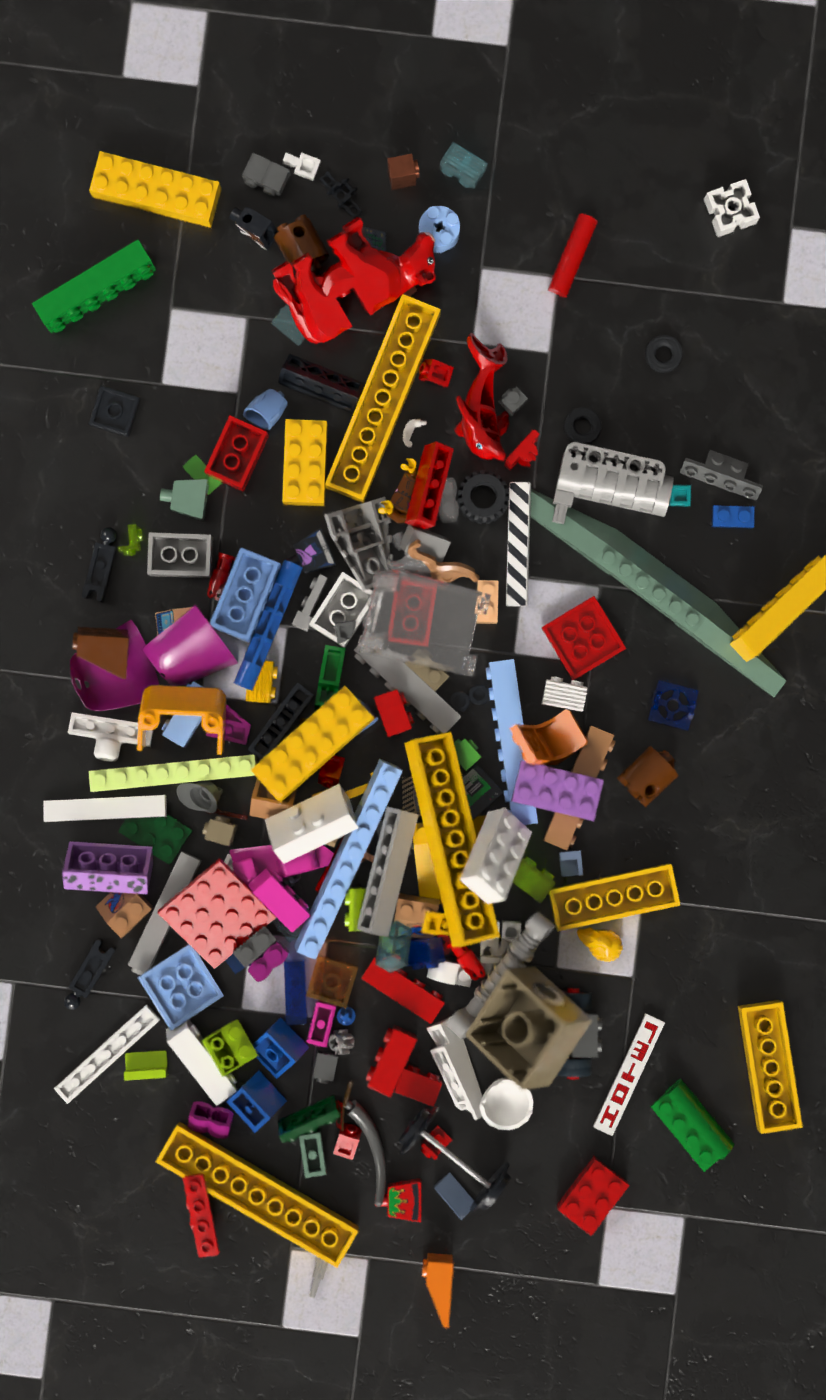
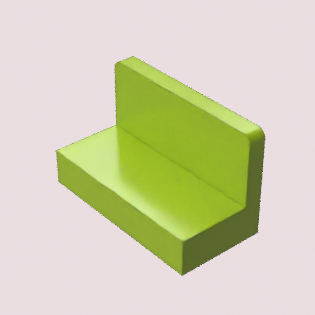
[124,1050,168,1081]

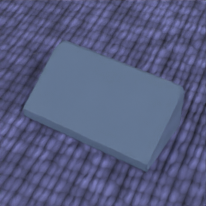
[434,1172,474,1220]

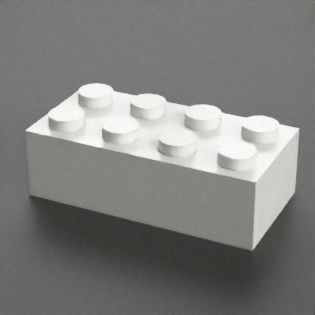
[460,808,532,904]

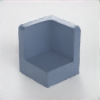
[559,850,583,877]

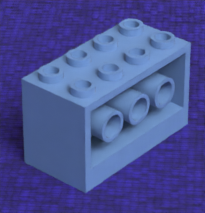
[210,548,281,643]

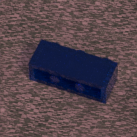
[284,959,308,1025]

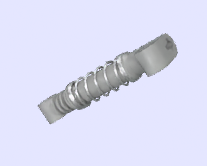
[446,912,555,1039]

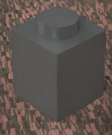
[313,1051,339,1084]

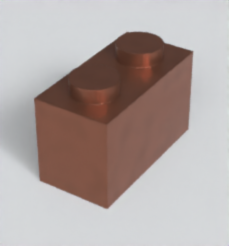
[388,153,419,190]

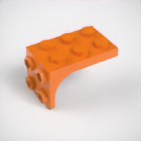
[510,710,588,765]

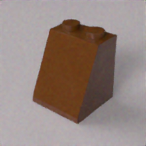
[73,627,129,679]

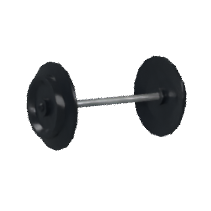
[399,1105,511,1212]

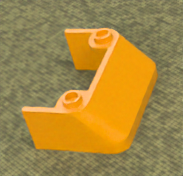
[137,685,226,755]

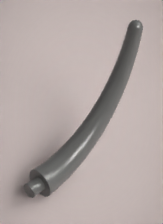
[345,1100,386,1207]

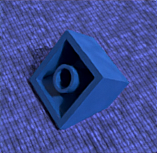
[252,1018,309,1079]

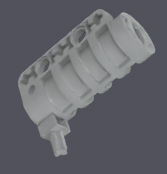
[552,442,674,524]

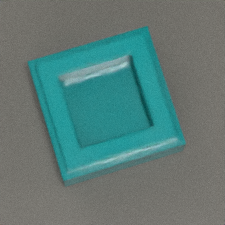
[669,485,691,507]

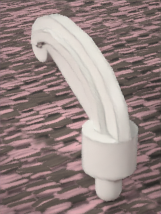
[403,419,427,447]

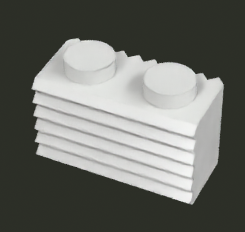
[541,676,588,712]

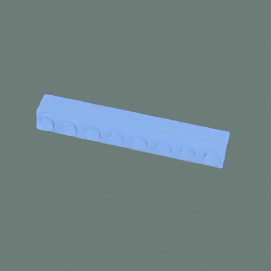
[485,659,538,825]

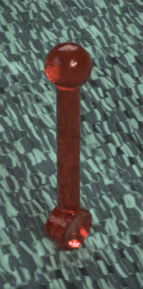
[206,810,248,820]

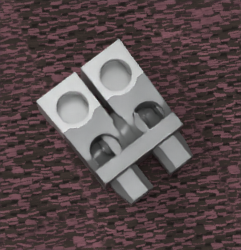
[479,920,521,975]

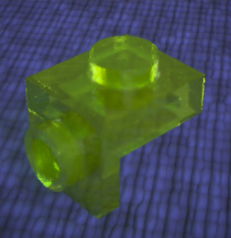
[118,524,143,556]

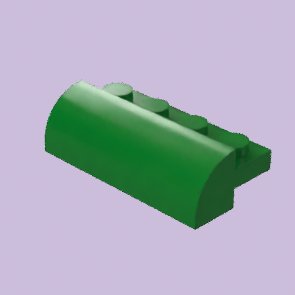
[650,1078,735,1172]

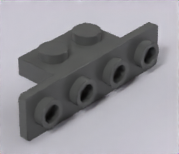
[680,450,763,500]

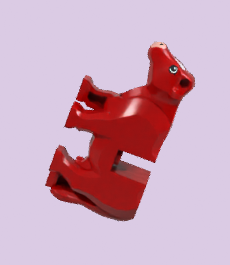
[271,217,436,344]

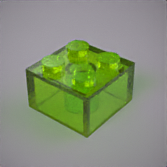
[512,856,555,903]

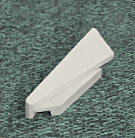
[427,1016,482,1120]

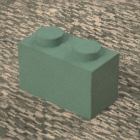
[299,1129,327,1178]

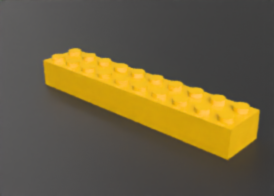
[325,294,441,503]
[404,732,500,947]
[156,1121,359,1268]

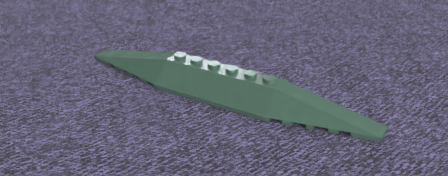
[530,489,786,697]

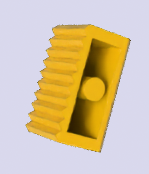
[245,661,278,703]

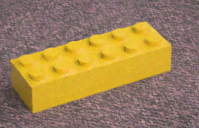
[89,151,221,228]
[730,555,826,662]
[251,686,375,802]
[547,863,680,931]
[738,1000,802,1134]

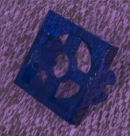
[648,680,699,731]

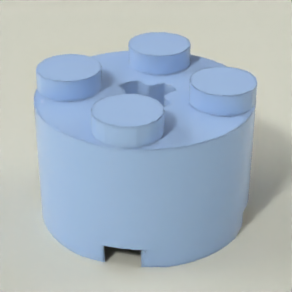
[419,206,460,253]

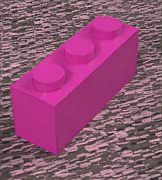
[248,868,310,932]

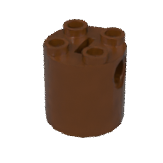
[274,214,329,275]
[617,746,679,807]

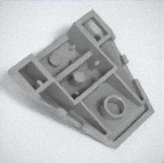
[324,497,395,591]

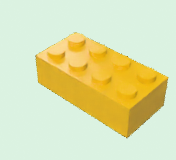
[282,419,328,506]

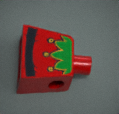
[375,1178,421,1222]

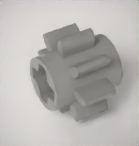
[329,1029,355,1055]

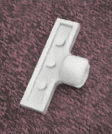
[68,712,154,762]

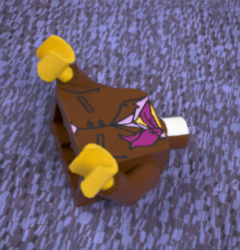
[378,458,418,523]

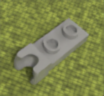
[292,574,328,632]

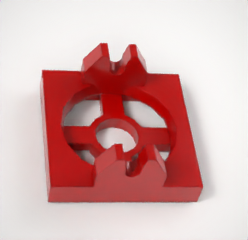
[505,429,540,470]

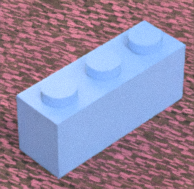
[161,681,203,748]

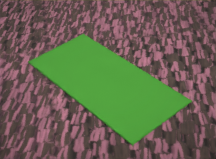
[182,455,222,495]

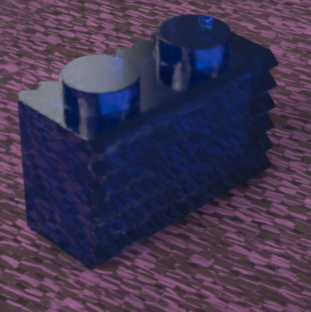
[401,937,445,970]

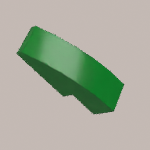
[314,645,346,711]

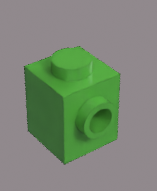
[454,739,481,771]

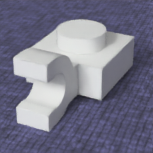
[283,153,321,181]

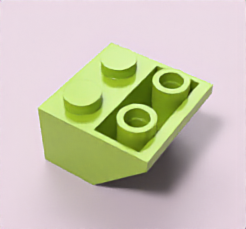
[345,887,367,931]
[202,1019,258,1077]

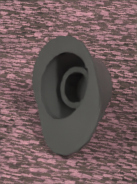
[176,780,223,813]

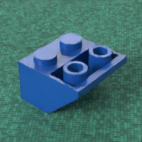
[227,1070,287,1132]

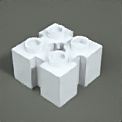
[704,179,760,237]

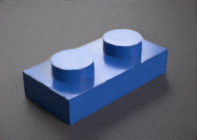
[712,505,755,528]

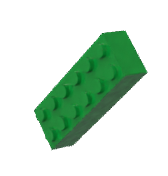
[31,240,156,333]

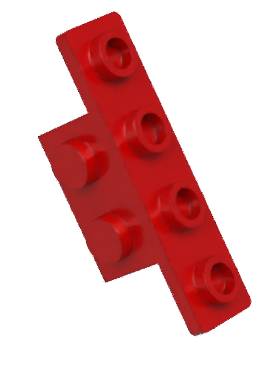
[183,1174,219,1258]

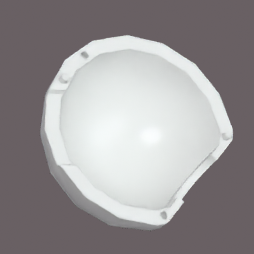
[480,1078,533,1130]

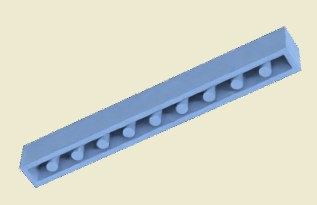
[294,759,402,960]

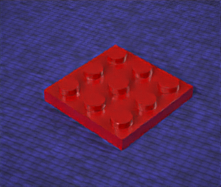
[541,596,626,680]

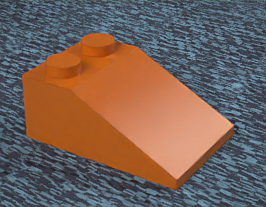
[422,1253,453,1328]

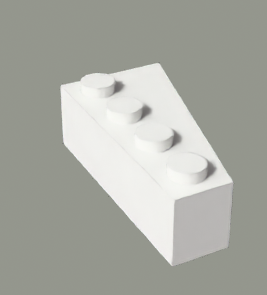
[166,1019,237,1106]

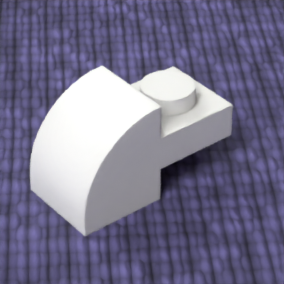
[427,957,472,987]

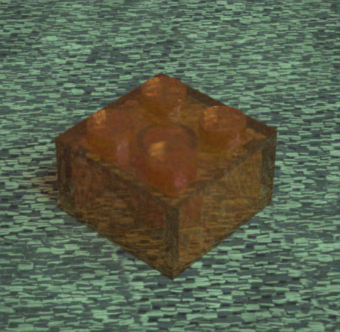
[306,954,358,1008]

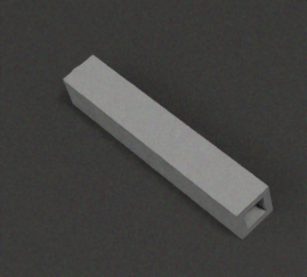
[128,851,202,975]

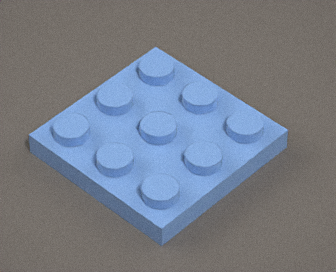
[138,944,224,1030]

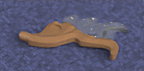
[387,539,480,585]

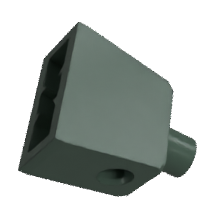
[160,479,209,521]

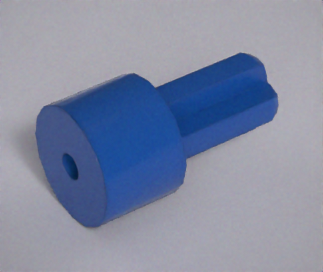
[337,1005,356,1026]

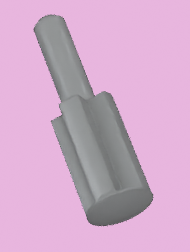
[309,1257,328,1298]

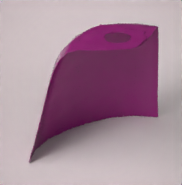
[142,606,238,686]
[70,619,159,711]

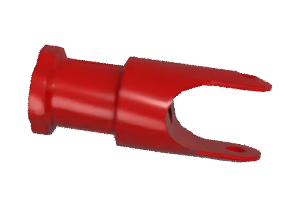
[207,552,236,601]
[446,941,486,981]

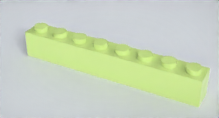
[89,755,257,792]

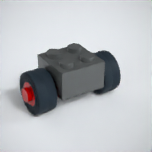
[557,988,602,1079]

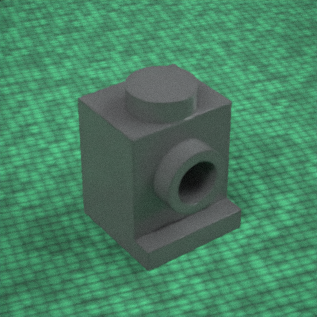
[498,387,528,417]

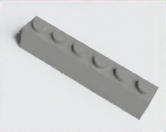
[354,632,461,734]
[357,807,418,937]

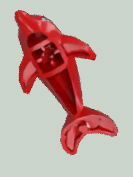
[455,333,509,460]

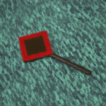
[336,1080,353,1131]

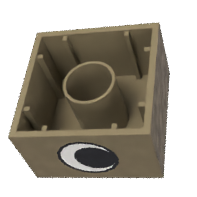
[465,966,592,1091]

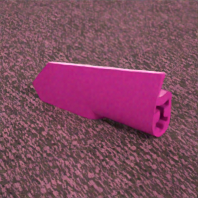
[229,845,334,887]

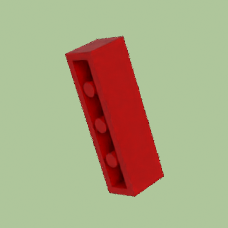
[405,441,454,530]
[361,956,445,1024]

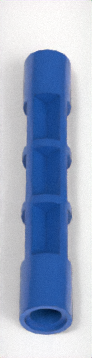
[234,560,303,691]

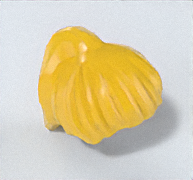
[577,927,623,962]

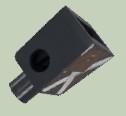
[230,207,278,251]

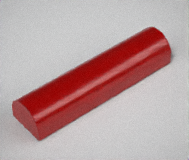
[548,214,598,298]

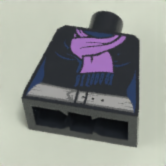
[285,528,337,574]

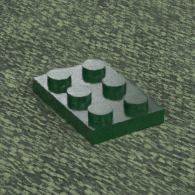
[118,814,193,865]
[277,1095,340,1143]

